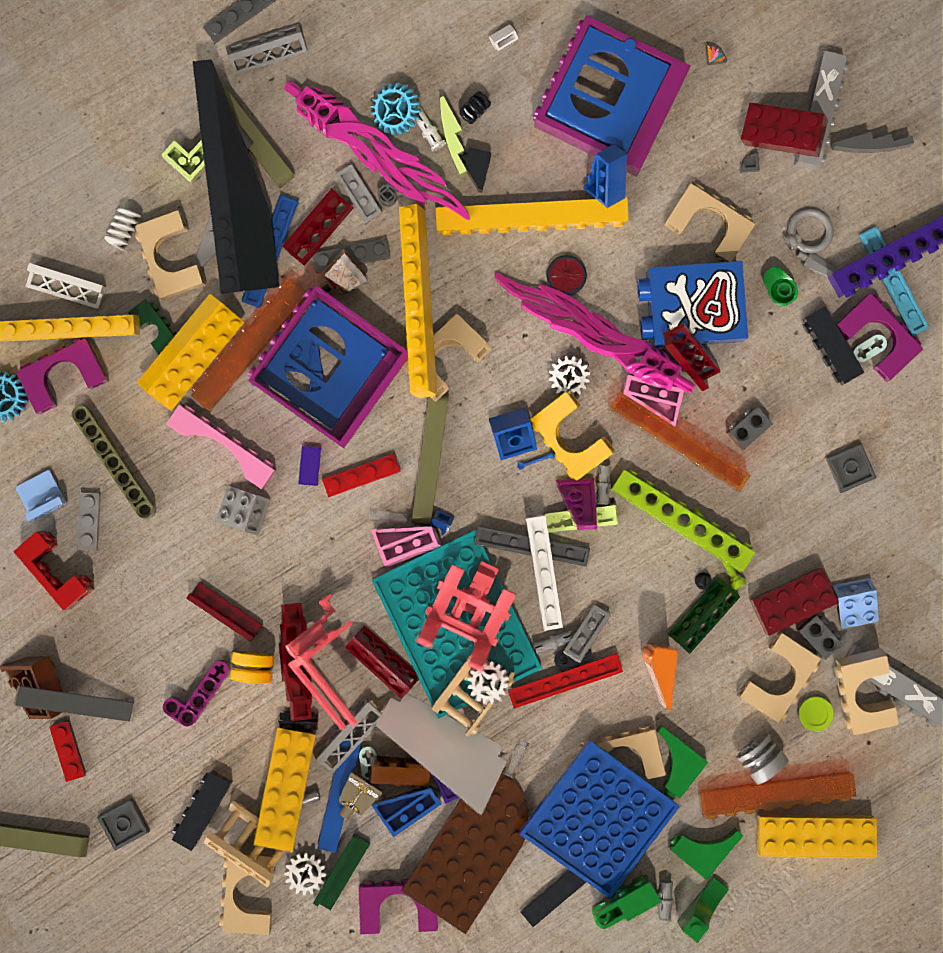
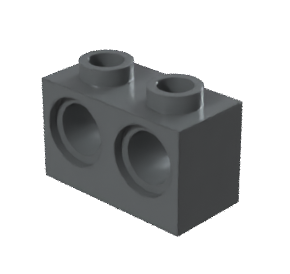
[727,407,773,450]
[797,615,842,660]

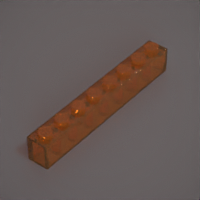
[190,279,306,412]
[608,392,751,492]
[698,771,857,819]

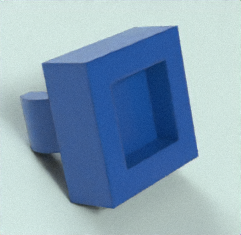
[431,509,454,535]

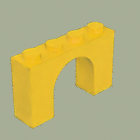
[530,390,615,481]

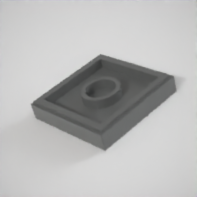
[825,443,877,493]
[97,798,150,851]

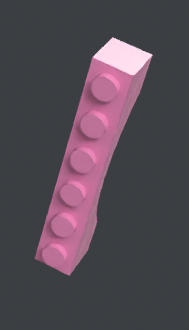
[166,405,276,489]

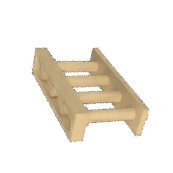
[431,653,515,737]
[204,801,297,887]

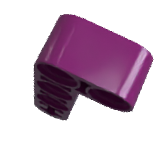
[163,660,231,727]

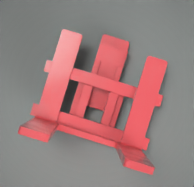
[416,561,515,672]
[286,594,358,730]

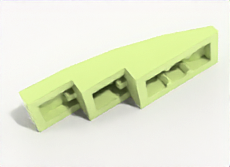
[440,96,467,177]
[538,505,619,533]

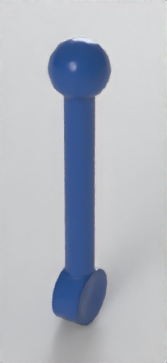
[517,451,555,470]

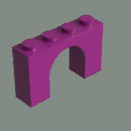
[836,293,923,382]
[16,338,109,414]
[358,879,438,935]

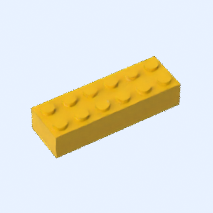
[136,294,245,411]
[254,728,316,852]
[757,814,877,858]

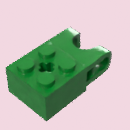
[592,875,661,929]

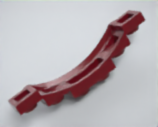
[279,603,312,721]

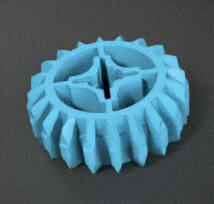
[370,83,422,135]
[0,371,28,422]

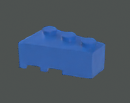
[583,144,627,208]
[372,785,442,837]

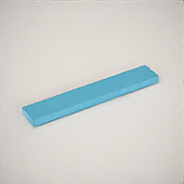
[859,226,929,336]

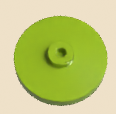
[798,697,834,732]

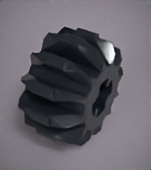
[459,91,491,124]

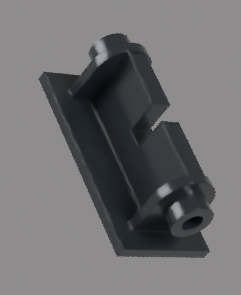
[279,711,319,732]

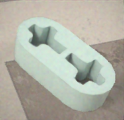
[852,335,887,363]
[359,746,377,780]

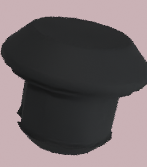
[695,572,712,589]

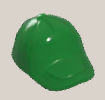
[763,266,798,306]

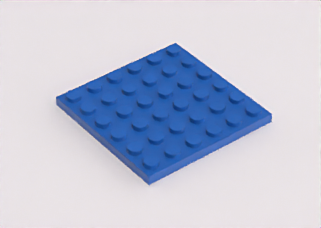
[519,739,680,899]

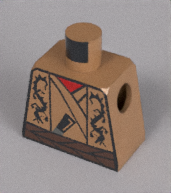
[320,248,368,295]

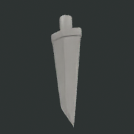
[796,251,855,283]

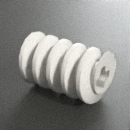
[104,208,141,251]

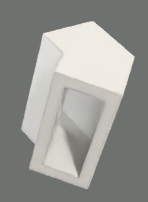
[489,24,518,51]

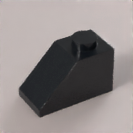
[462,147,492,193]

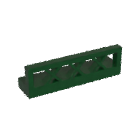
[668,577,740,654]
[313,833,370,911]

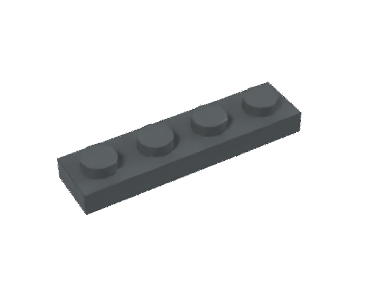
[203,0,276,44]
[313,239,391,273]

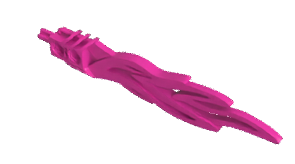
[284,80,470,220]
[494,272,696,394]

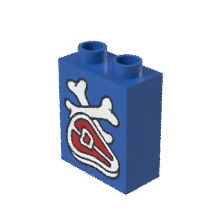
[637,261,748,348]

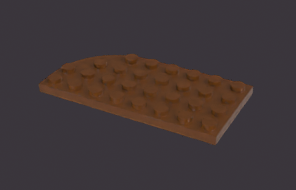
[401,771,528,935]

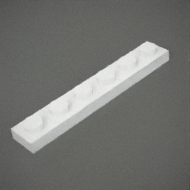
[526,514,563,631]

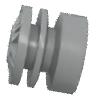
[736,733,789,785]

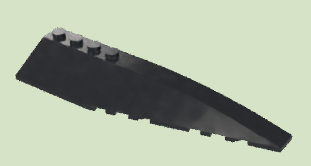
[192,59,280,294]

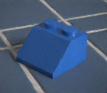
[489,408,537,460]

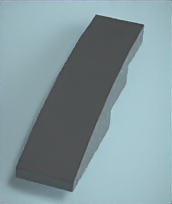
[831,132,914,153]

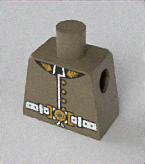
[338,769,383,820]

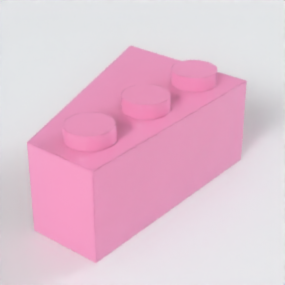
[622,375,684,428]
[371,527,442,567]

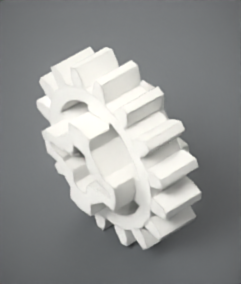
[549,355,590,395]
[468,662,510,704]
[284,852,327,895]

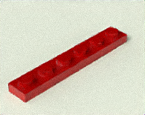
[508,653,623,709]

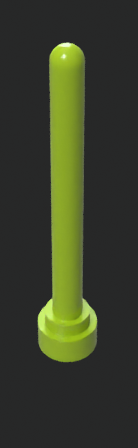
[692,507,747,591]

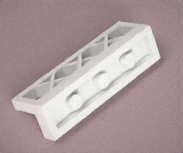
[25,263,106,309]

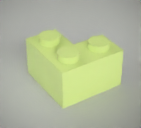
[162,140,205,184]

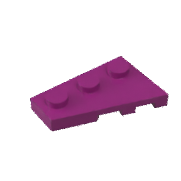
[556,478,597,530]

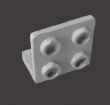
[216,486,270,535]

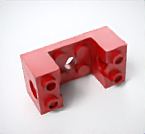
[13,531,94,611]

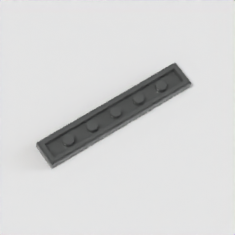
[474,525,590,567]
[14,685,134,722]

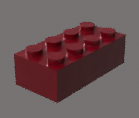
[741,102,828,157]
[750,567,839,636]

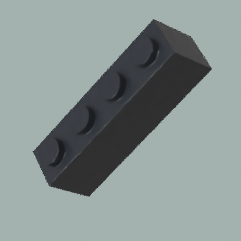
[802,307,865,385]
[172,770,233,851]

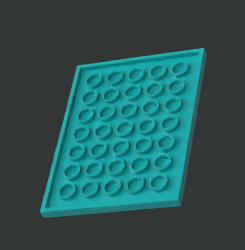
[372,530,542,719]

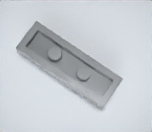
[335,164,382,224]
[77,493,100,551]
[564,605,611,663]

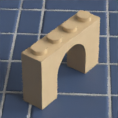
[664,183,755,262]
[135,210,207,300]
[402,314,491,402]
[737,632,821,723]
[835,648,899,735]
[579,726,666,780]
[220,851,275,935]

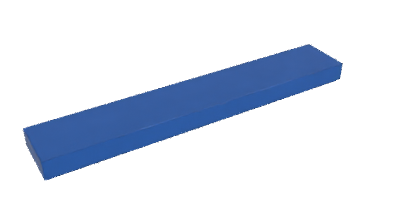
[242,195,299,309]
[317,736,362,853]

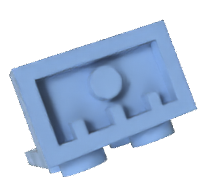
[16,470,67,521]
[832,578,879,629]

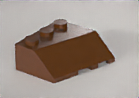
[0,656,63,719]
[370,755,430,788]

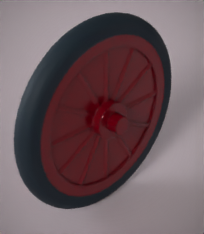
[546,255,587,295]

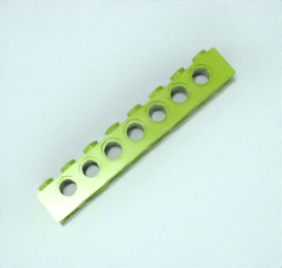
[611,469,755,573]

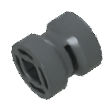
[378,185,398,207]

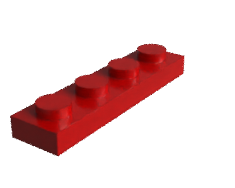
[322,454,401,498]

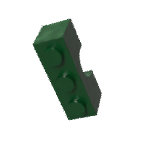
[127,299,177,355]

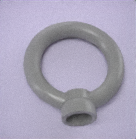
[784,209,834,253]

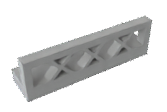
[226,24,307,75]
[313,696,382,773]

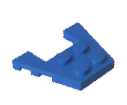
[251,331,324,392]

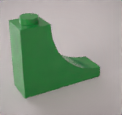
[656,725,708,799]
[669,828,743,880]
[677,877,729,943]

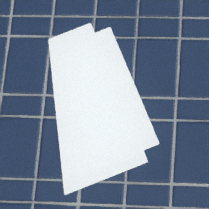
[376,694,507,815]

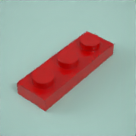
[49,721,86,782]

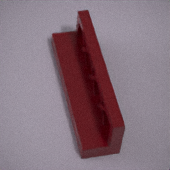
[282,188,354,266]
[663,323,721,391]
[186,582,263,642]
[345,625,419,699]

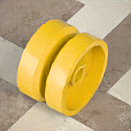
[230,651,275,684]

